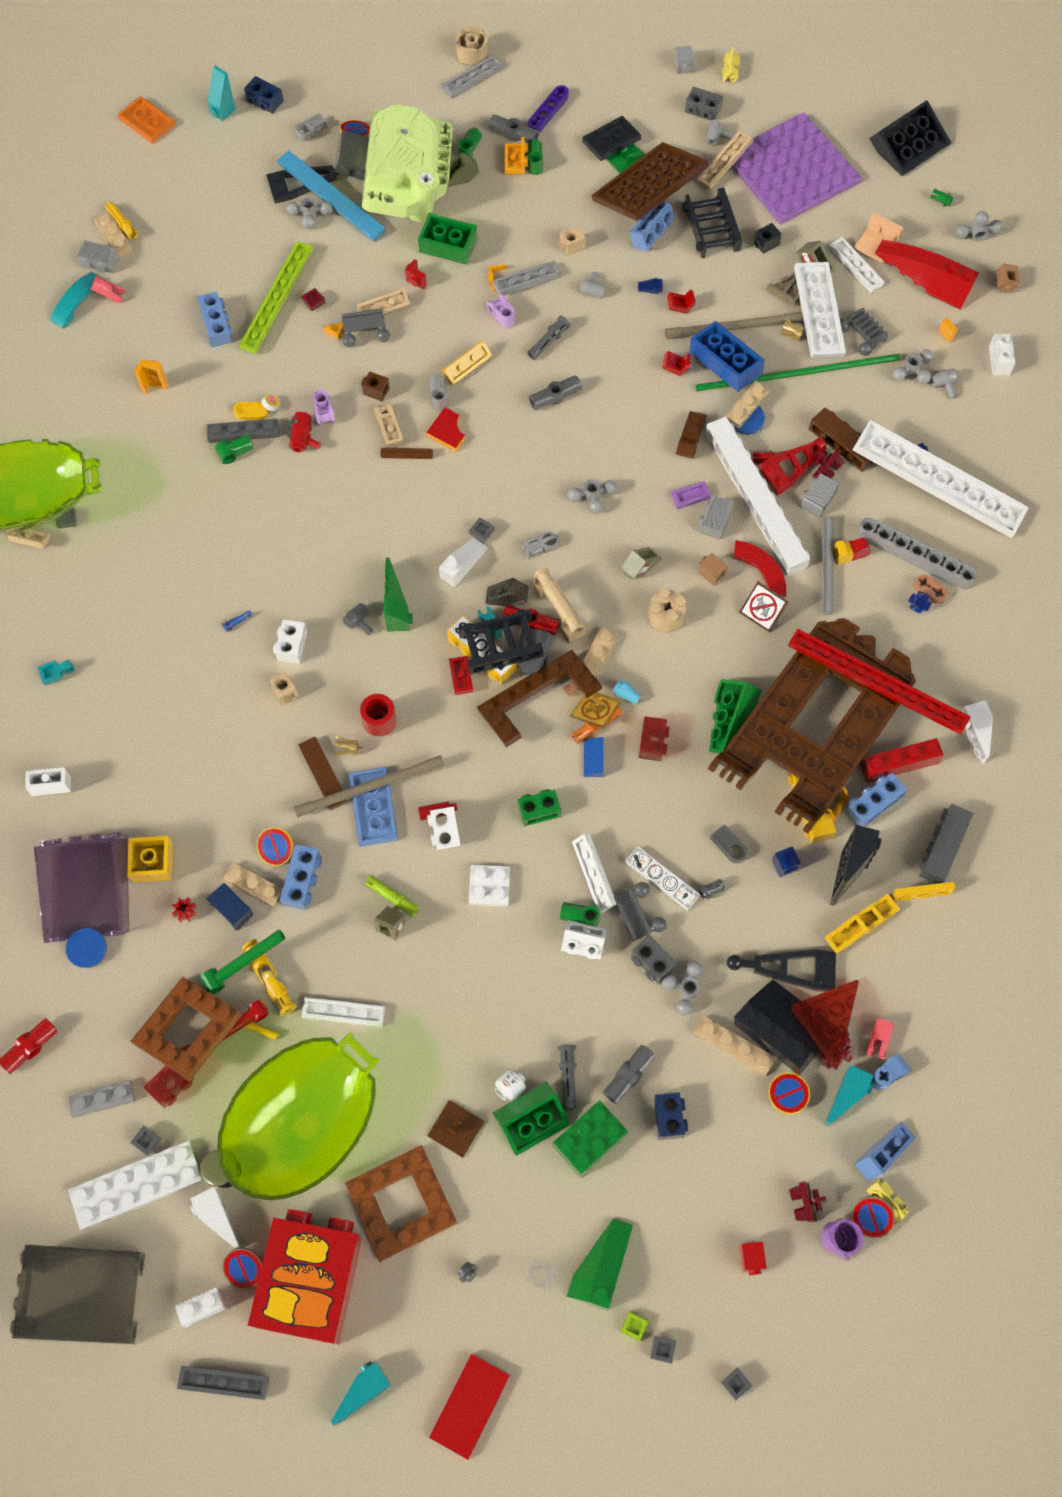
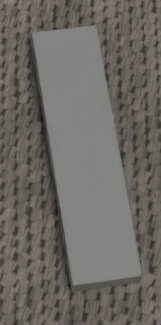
[442,55,503,99]
[493,261,561,295]

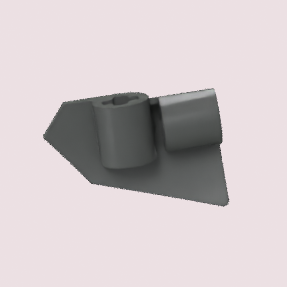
[518,628,555,675]

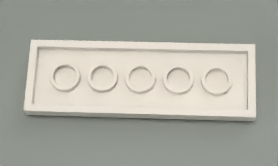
[794,262,846,358]
[68,1141,203,1231]

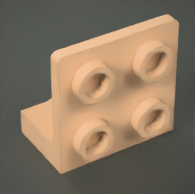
[855,213,904,263]

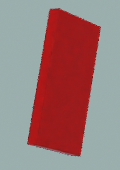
[429,1354,510,1460]

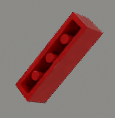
[860,738,944,783]

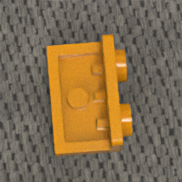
[505,137,528,174]
[135,359,168,394]

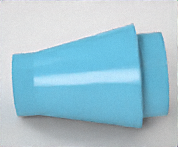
[612,679,641,704]

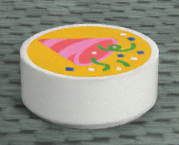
[262,393,280,411]

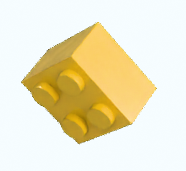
[127,836,173,883]

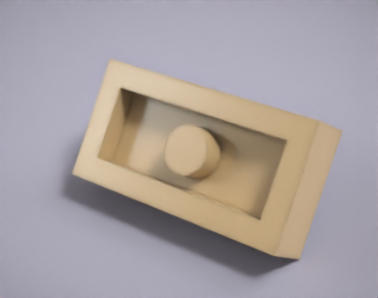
[8,525,51,549]

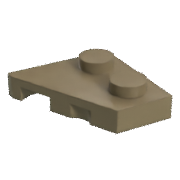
[767,273,800,306]

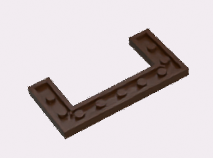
[477,650,603,748]

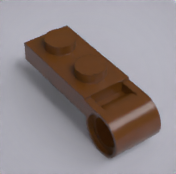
[676,411,707,459]

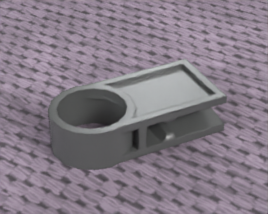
[710,824,747,864]

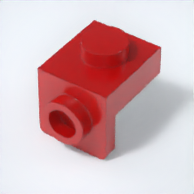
[405,259,427,289]
[667,290,696,314]
[662,351,691,376]

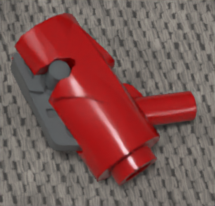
[286,411,321,453]

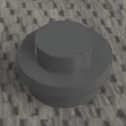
[457,1262,478,1283]

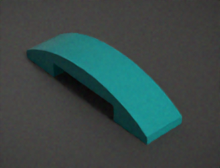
[50,272,104,329]

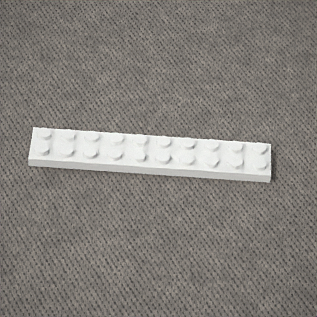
[853,420,1029,538]

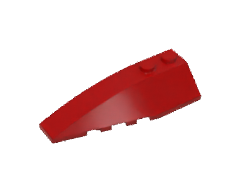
[875,239,979,310]

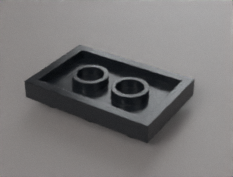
[582,115,641,161]

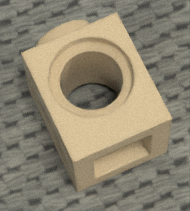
[558,226,586,256]
[269,672,299,706]

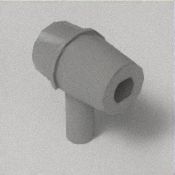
[707,119,735,146]
[580,272,605,298]
[931,368,958,399]

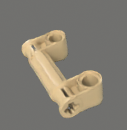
[533,567,586,643]

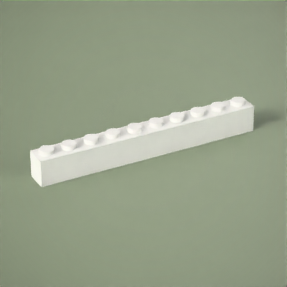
[705,417,810,576]

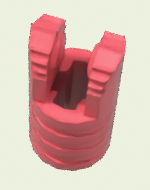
[91,276,125,303]
[867,1019,894,1059]

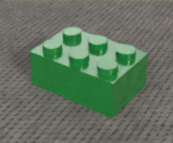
[418,213,478,265]
[553,1100,628,1178]

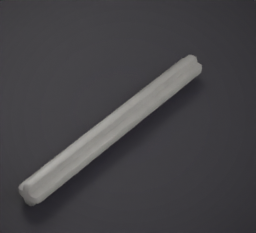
[822,515,833,615]

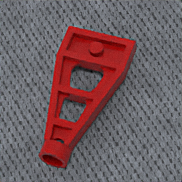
[758,438,827,496]

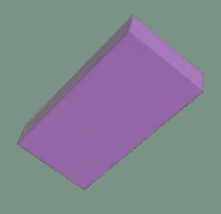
[671,481,711,510]

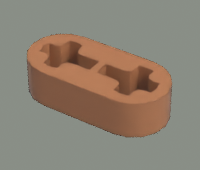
[914,575,947,604]

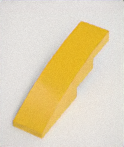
[824,893,900,954]

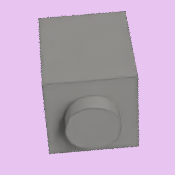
[674,46,694,74]

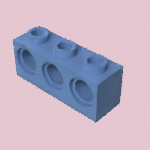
[629,201,674,251]
[197,291,233,347]
[845,773,908,827]
[280,844,322,910]

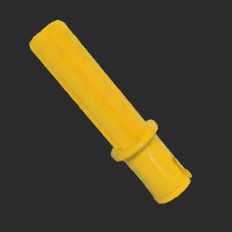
[105,201,138,240]

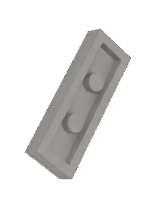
[68,1080,135,1118]

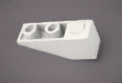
[961,700,993,764]

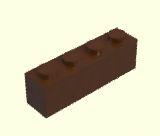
[808,407,873,472]

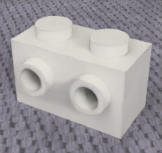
[561,920,607,959]

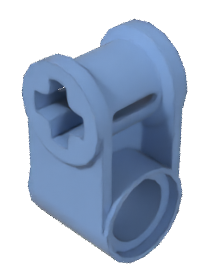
[871,1053,912,1090]

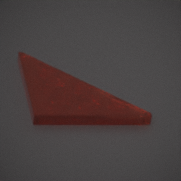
[791,980,859,1070]

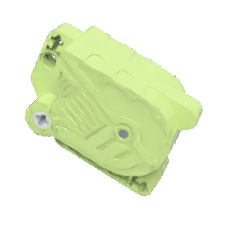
[362,105,453,223]

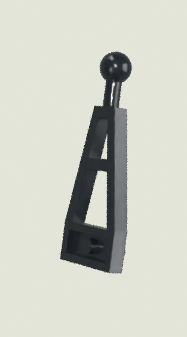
[266,165,340,204]
[726,950,836,993]

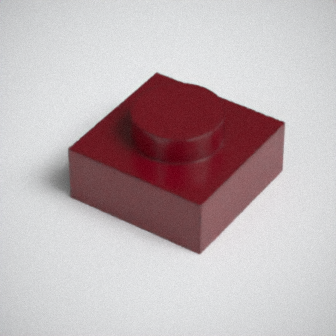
[301,288,326,311]

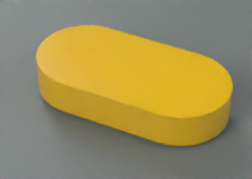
[233,402,269,420]

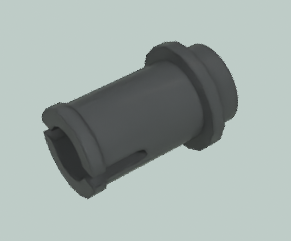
[698,879,725,899]

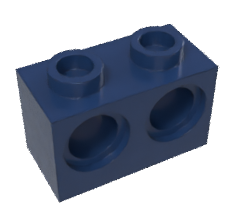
[244,76,284,114]
[654,1092,688,1140]

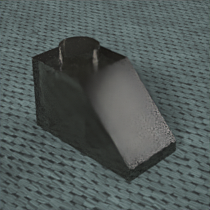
[485,578,529,607]

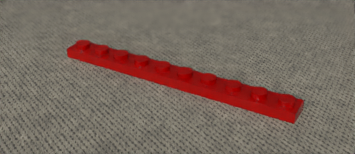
[788,628,971,735]

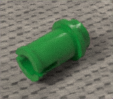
[930,188,953,207]

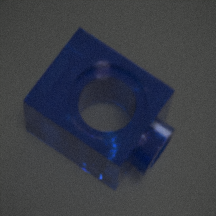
[772,846,801,878]

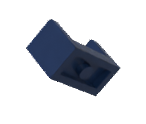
[206,883,254,931]

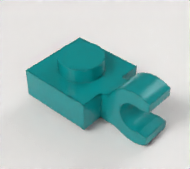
[478,606,502,639]
[38,660,75,686]

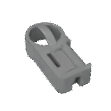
[296,114,327,141]
[522,531,559,560]

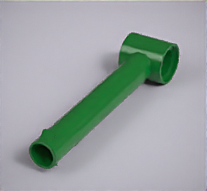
[200,929,286,995]

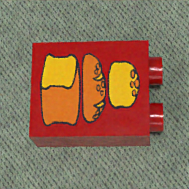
[247,1209,362,1345]

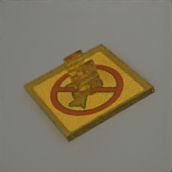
[570,693,621,728]

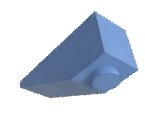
[855,1122,915,1181]

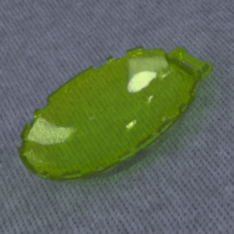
[0,439,102,533]
[217,1032,381,1201]

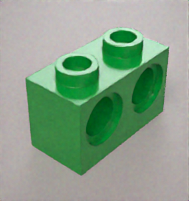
[518,789,561,827]

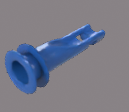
[221,610,253,632]

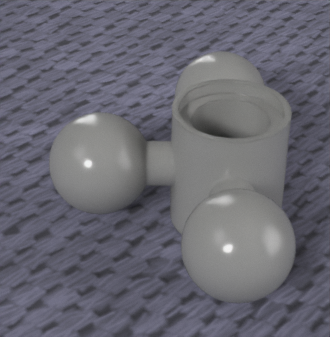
[286,197,333,229]
[955,211,1003,241]
[892,349,933,384]
[567,479,617,514]
[662,961,703,1016]

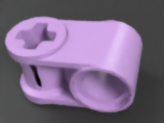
[486,294,515,328]
[313,390,335,426]

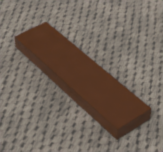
[298,736,348,810]

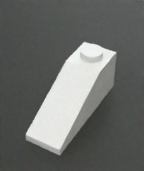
[439,538,488,588]
[190,1187,242,1248]

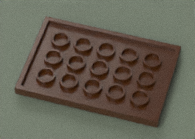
[591,142,709,221]

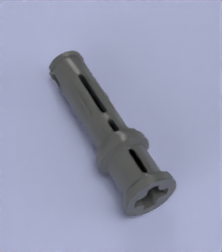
[527,315,571,360]
[558,1045,577,1110]

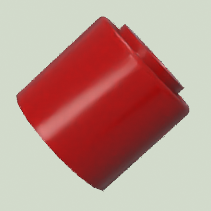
[360,693,397,737]

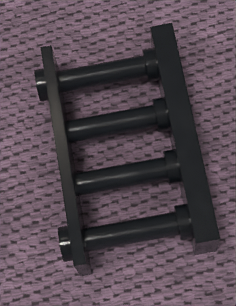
[683,187,742,258]
[458,609,543,675]

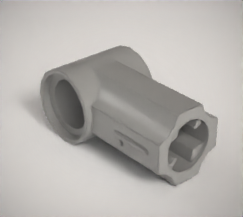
[429,373,448,411]

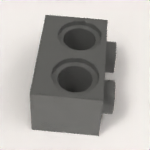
[685,86,723,120]
[631,934,677,984]

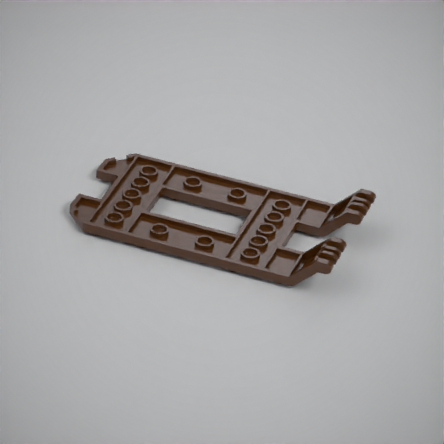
[708,618,916,834]

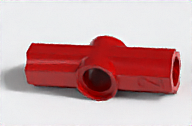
[503,605,560,635]
[0,1018,58,1074]

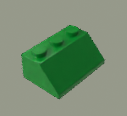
[493,1081,570,1156]

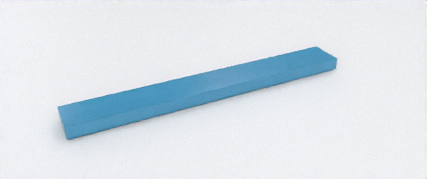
[277,150,385,242]

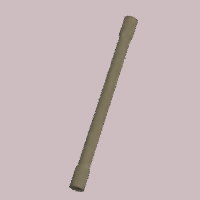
[665,312,802,339]
[294,755,444,818]

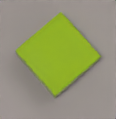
[620,1311,649,1342]

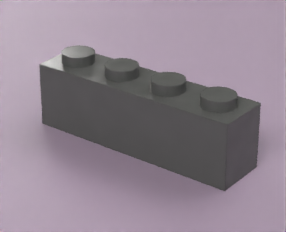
[918,804,974,884]

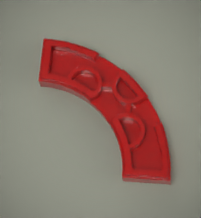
[734,540,786,597]

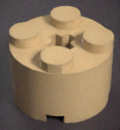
[456,26,488,65]
[648,588,687,633]

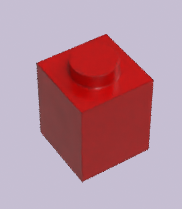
[739,1242,767,1276]

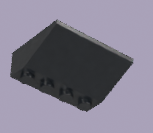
[869,100,951,176]
[830,825,882,906]
[734,979,838,1076]

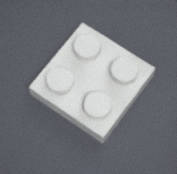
[469,865,510,907]

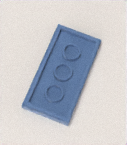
[349,767,398,847]

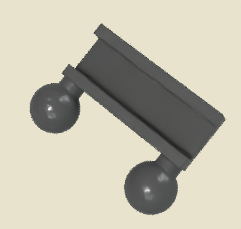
[840,307,888,356]
[341,308,390,348]
[614,882,667,941]

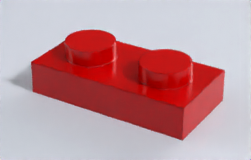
[449,656,473,695]

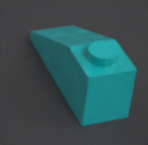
[208,65,236,121]
[824,1065,874,1127]
[331,1361,392,1426]

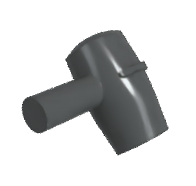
[342,603,374,636]

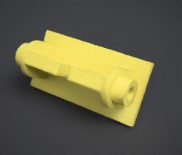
[722,47,740,82]
[866,1178,909,1224]

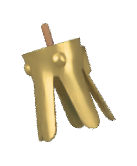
[780,319,807,341]
[334,736,363,756]

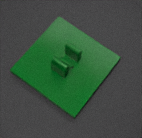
[606,144,644,173]

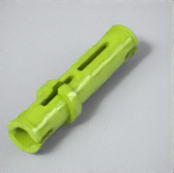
[365,875,420,917]

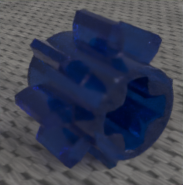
[908,591,932,614]

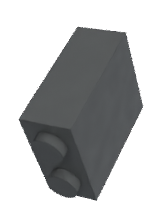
[335,130,369,180]

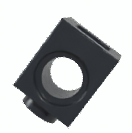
[754,223,782,254]

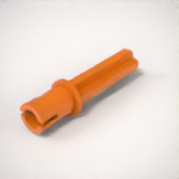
[571,706,622,744]

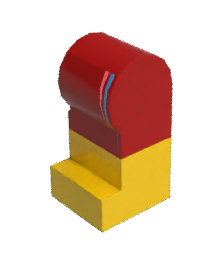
[833,538,871,564]

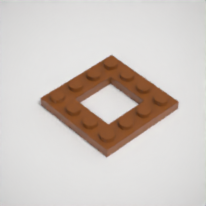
[130,976,242,1082]
[345,1145,458,1262]

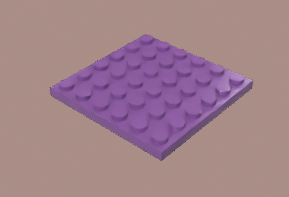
[731,112,862,225]

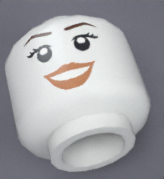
[495,1070,526,1101]

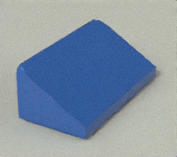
[584,737,604,777]

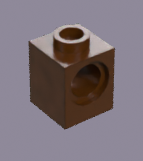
[361,371,390,401]

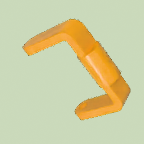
[488,264,507,292]
[825,786,849,821]

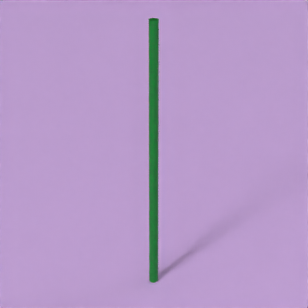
[695,354,900,392]

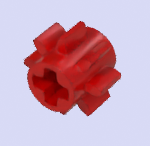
[172,897,197,923]

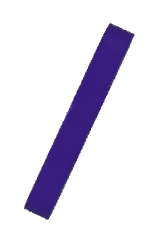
[528,85,569,133]

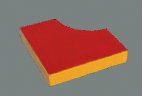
[426,407,465,452]

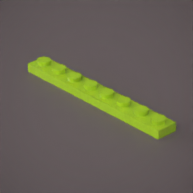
[239,241,313,355]

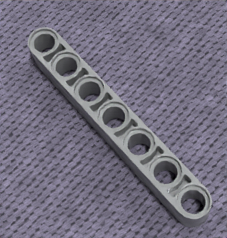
[857,517,977,589]

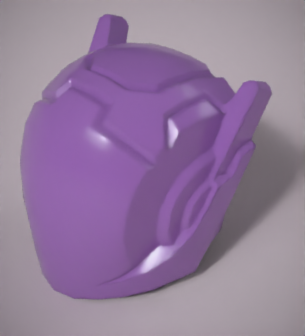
[821,1218,863,1261]

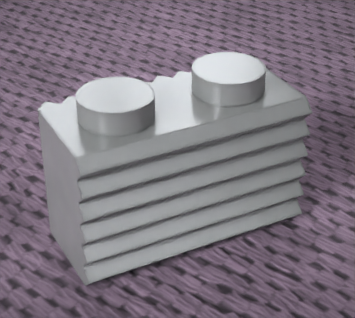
[77,240,119,273]
[801,473,840,517]
[698,496,734,539]

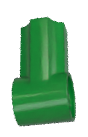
[458,127,482,157]
[528,139,543,175]
[215,434,254,464]
[560,902,600,927]

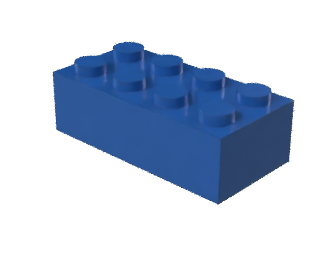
[689,321,765,392]

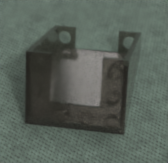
[10,1245,145,1345]

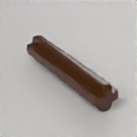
[380,448,433,459]

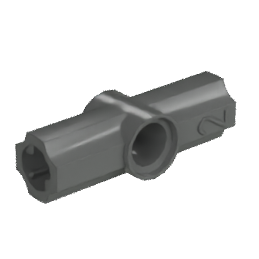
[489,114,539,143]
[529,375,582,410]
[603,1045,655,1104]

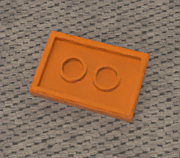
[118,96,176,144]

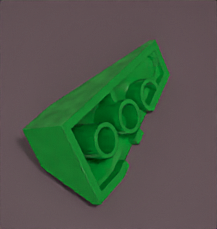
[384,557,413,632]
[709,679,762,754]
[566,1219,633,1311]

